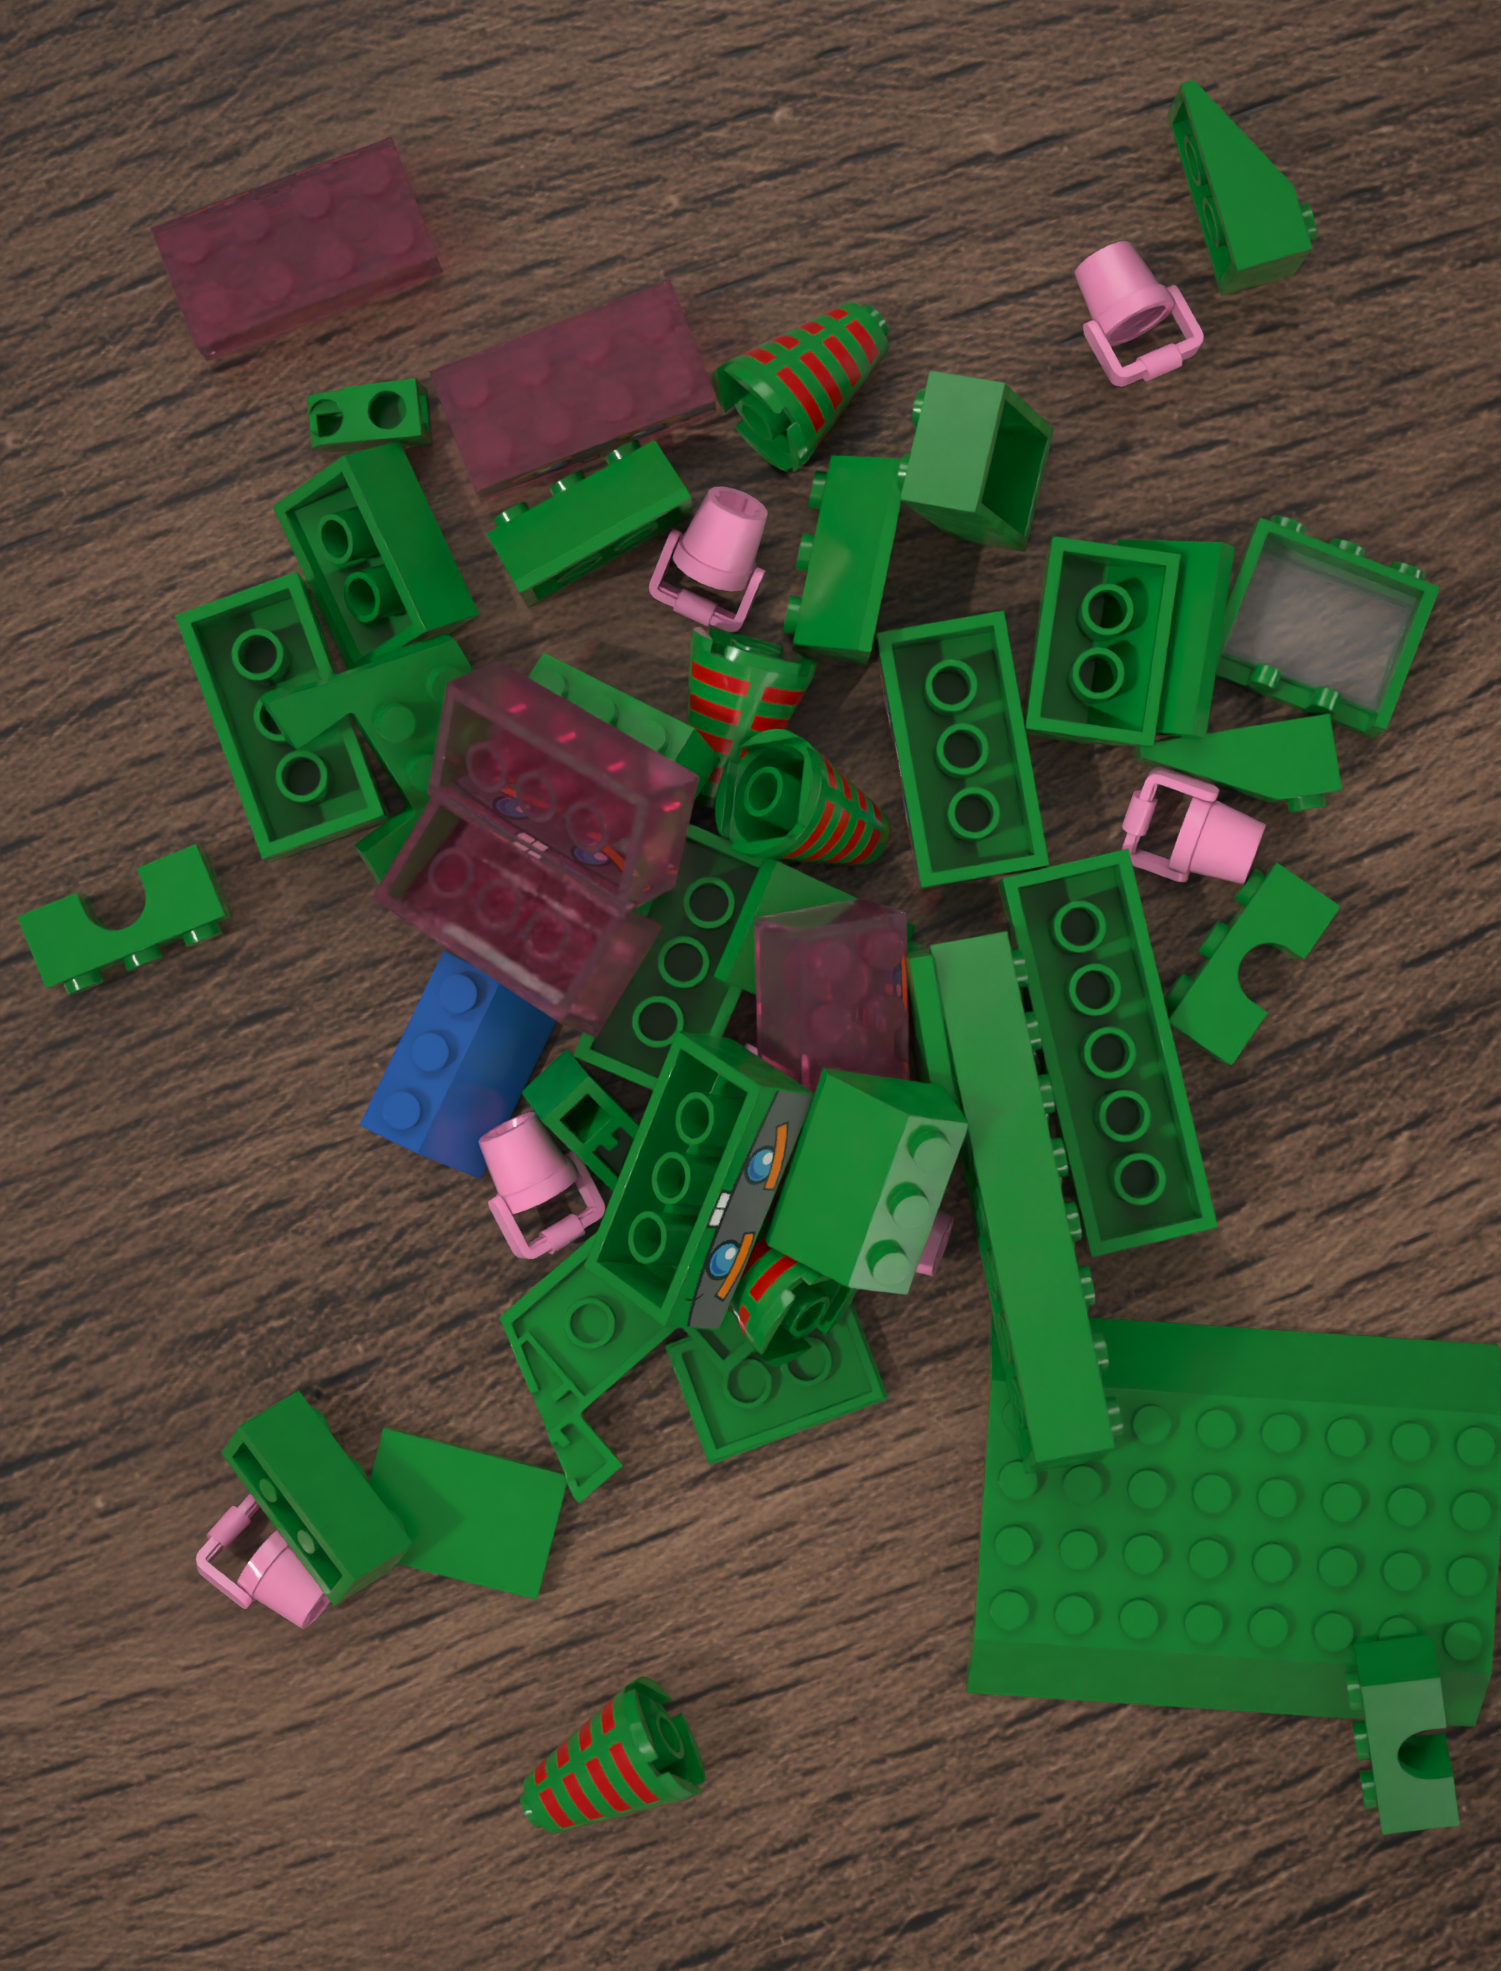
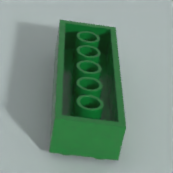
[997,849,1218,1257]

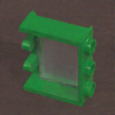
[1215,515,1440,739]

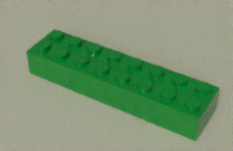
[929,931,1123,1475]

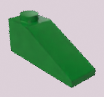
[1133,714,1342,813]
[521,1048,640,1191]

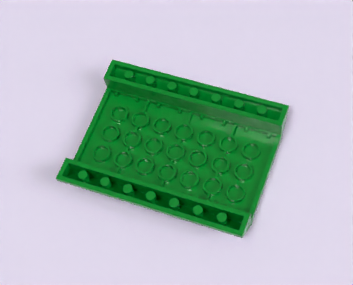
[966,1310,1501,1727]

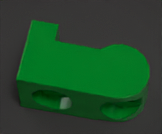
[306,378,433,452]

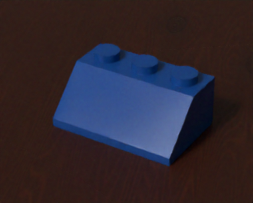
[359,951,564,1179]

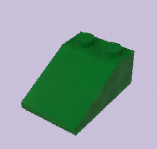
[1167,80,1317,296]

